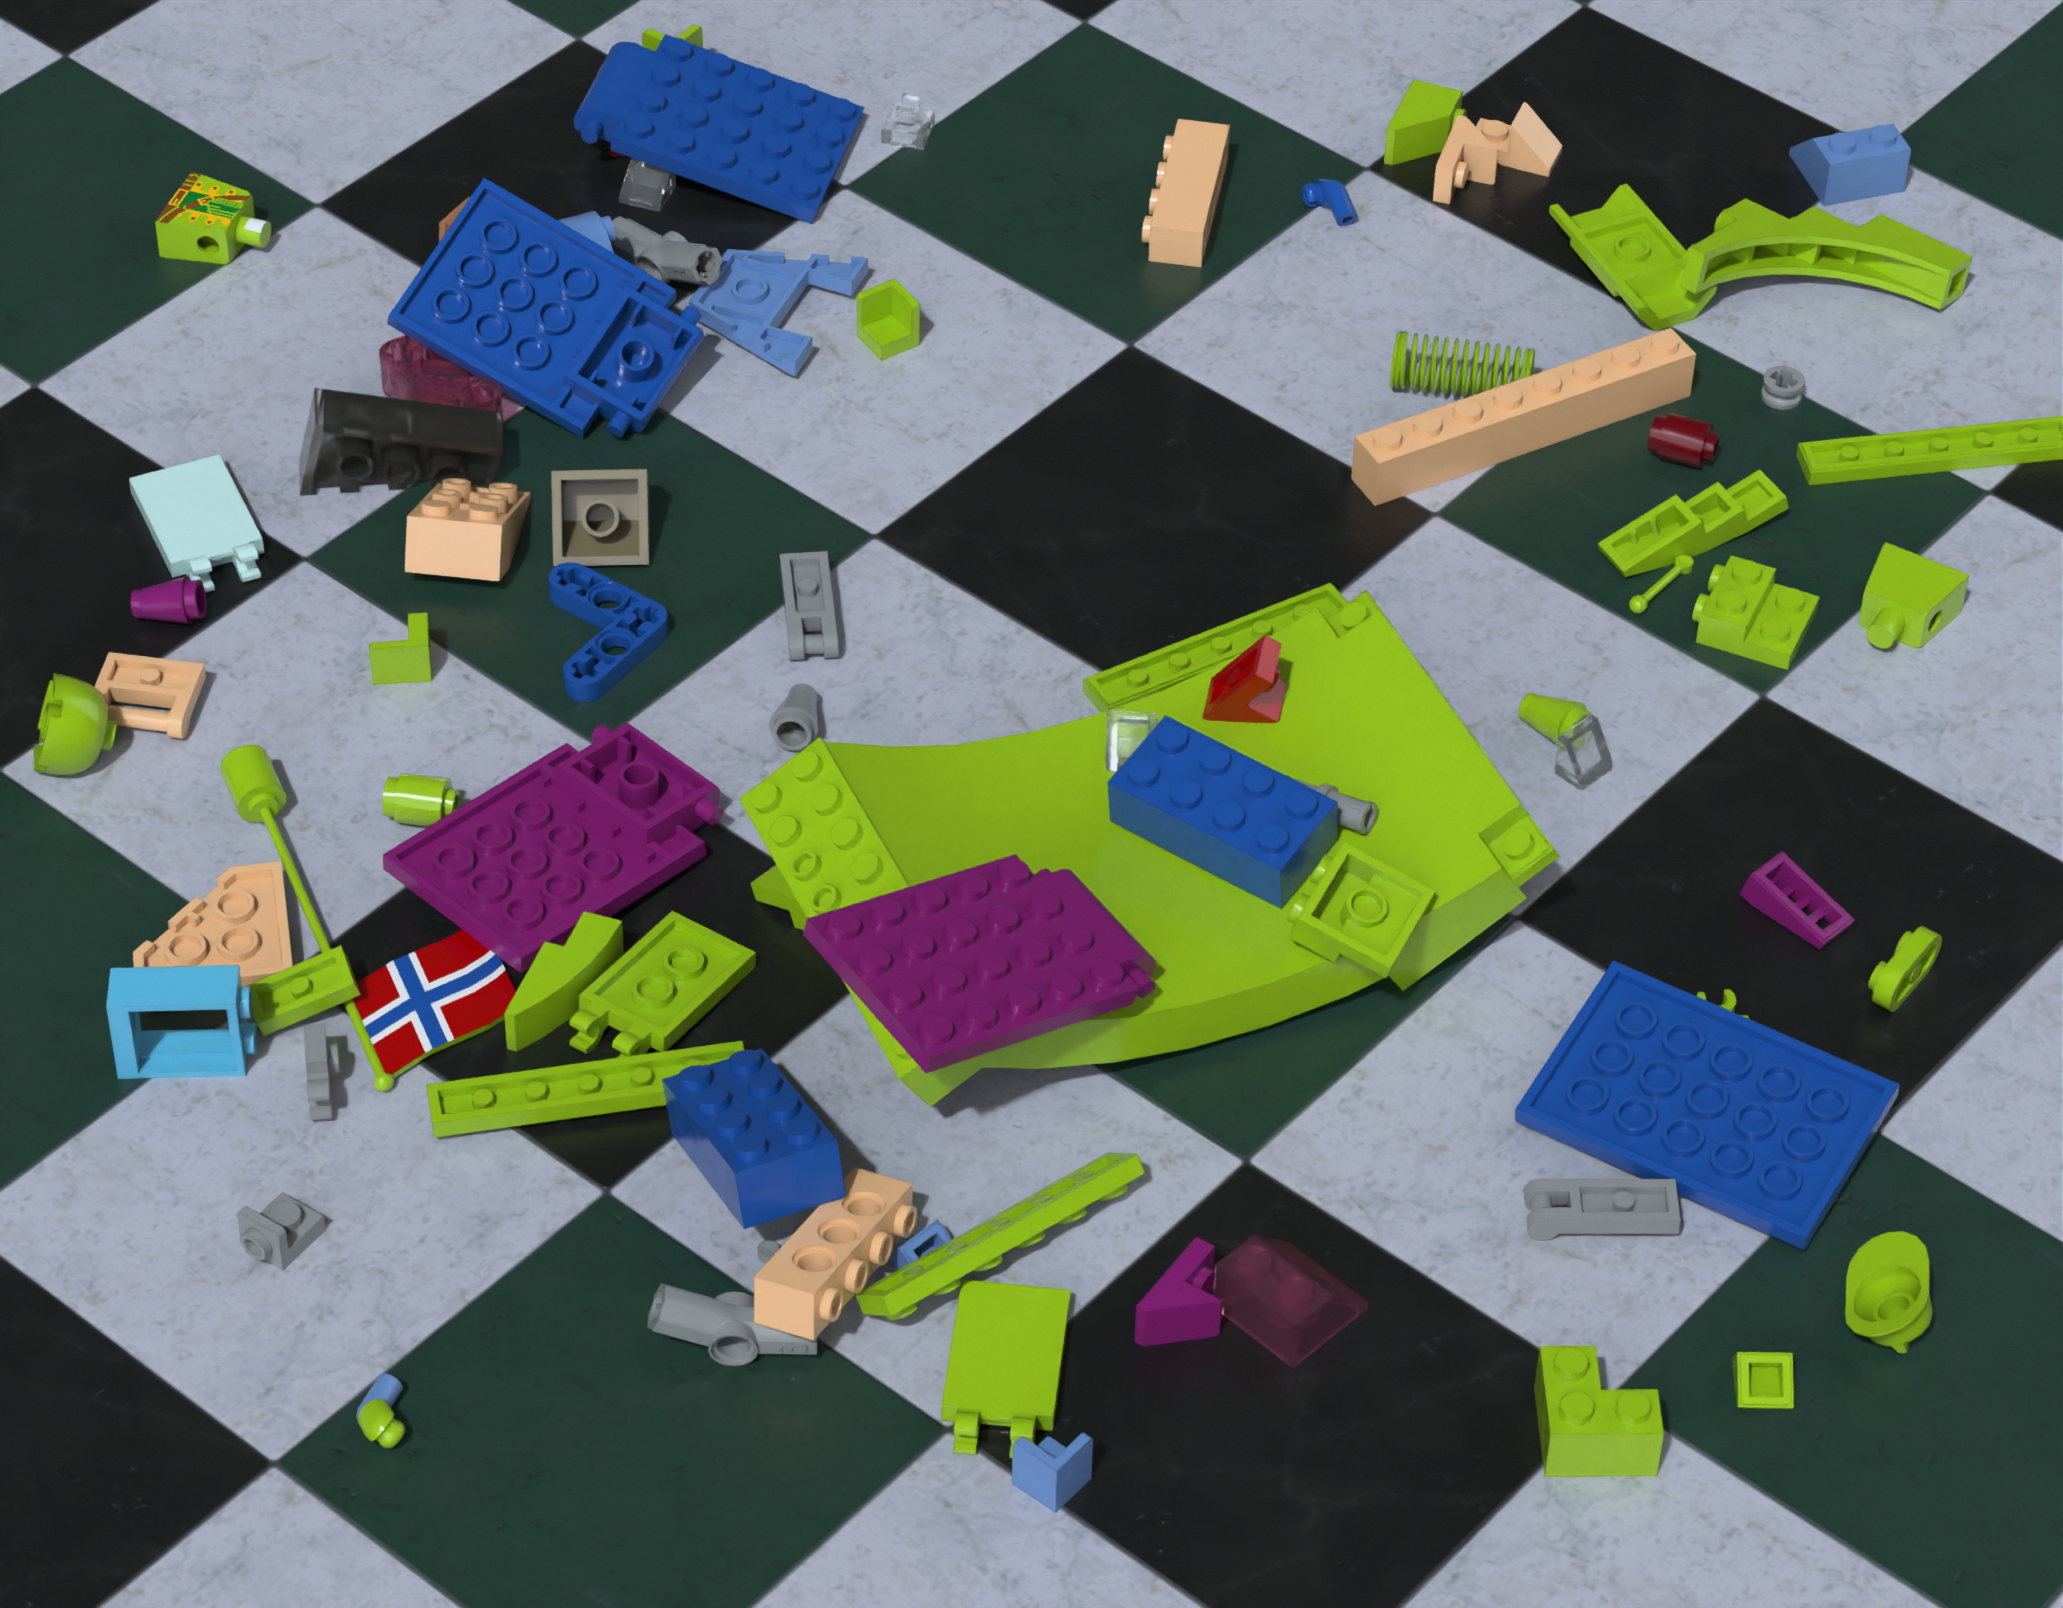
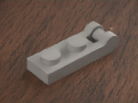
[780,551,839,660]
[1523,1179,1681,1241]

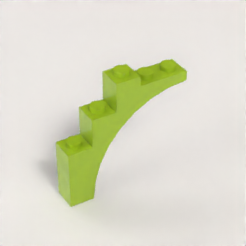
[1680,198,1973,310]

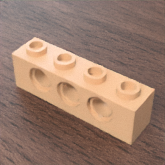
[754,1167,917,1341]

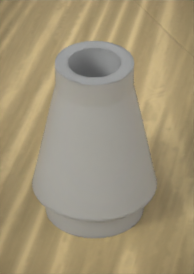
[769,684,818,751]

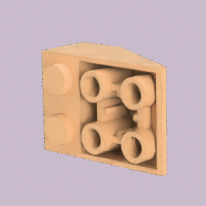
[405,478,531,581]

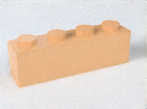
[1142,119,1230,268]

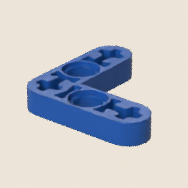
[548,562,668,702]

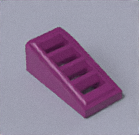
[1739,851,1855,950]

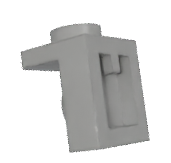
[237,1192,326,1271]

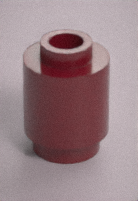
[1647,413,1720,469]

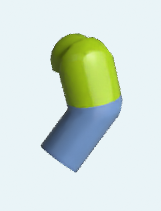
[356,1373,405,1449]

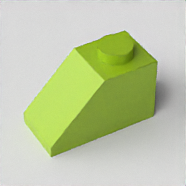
[1384,79,1467,165]

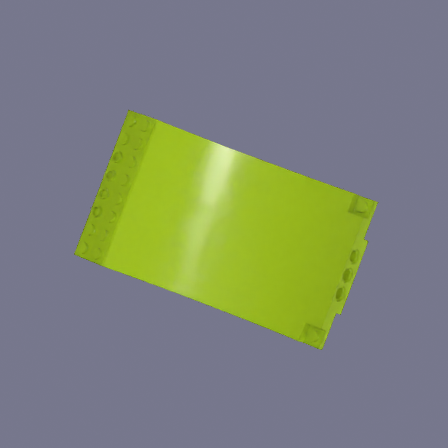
[739,590,1560,1107]

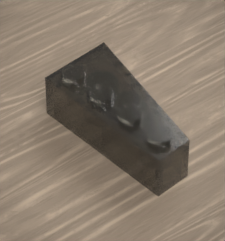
[299,388,503,496]

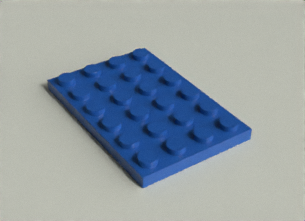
[1515,960,1899,1250]

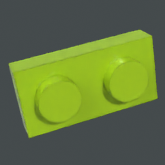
[247,945,361,1036]

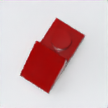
[1202,635,1287,723]

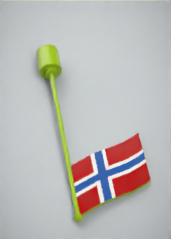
[220,745,516,1092]

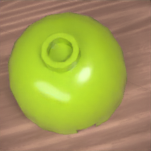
[32,673,117,776]

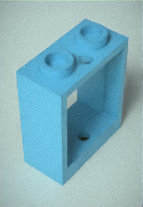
[106,965,257,1079]

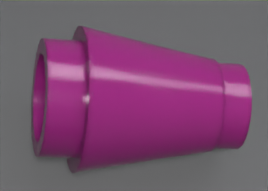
[131,576,206,624]

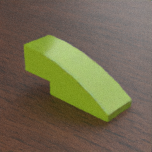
[504,911,624,1052]

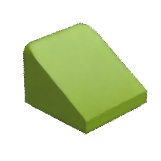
[1732,1352,1794,1409]

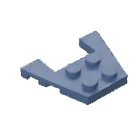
[689,249,868,376]

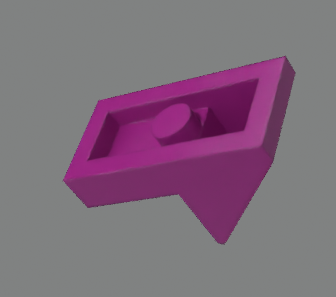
[1134,1237,1222,1347]

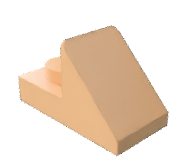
[1476,102,1563,177]
[1433,115,1498,204]

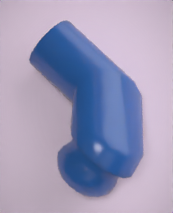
[1301,178,1358,226]

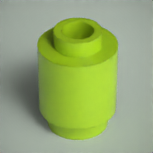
[382,773,460,827]

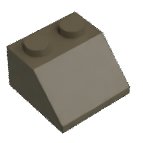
[551,469,650,567]

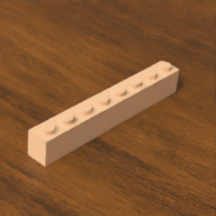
[1351,328,1696,506]

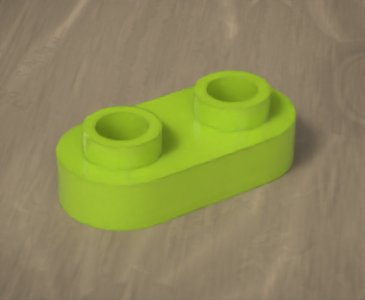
[1868,926,1942,1012]

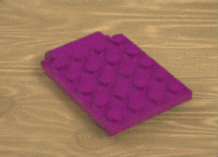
[383,723,723,974]
[803,854,1155,1073]

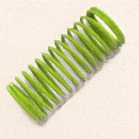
[1390,330,1535,398]

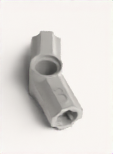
[611,216,723,285]
[647,1283,818,1366]

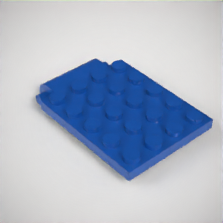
[574,34,865,224]
[387,178,704,439]

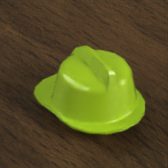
[1845,1231,1933,1354]

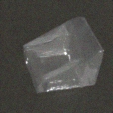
[618,158,676,212]
[1105,710,1159,772]
[1555,714,1613,790]

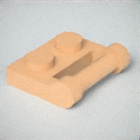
[94,652,206,739]

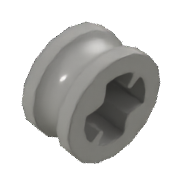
[1761,366,1805,410]

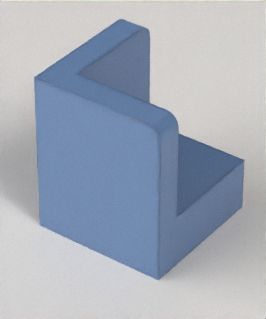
[1012,1433,1093,1513]

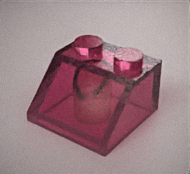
[1213,1235,1368,1368]

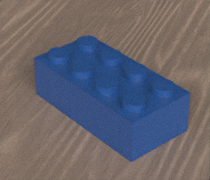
[1107,715,1338,909]
[662,1048,846,1229]

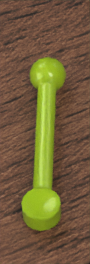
[1629,555,1694,614]

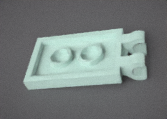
[129,454,265,593]

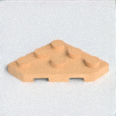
[133,861,293,987]

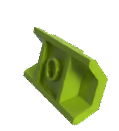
[1549,184,1717,331]

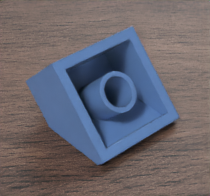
[1789,124,1911,206]

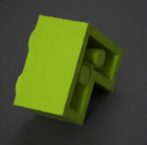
[1534,1346,1664,1477]

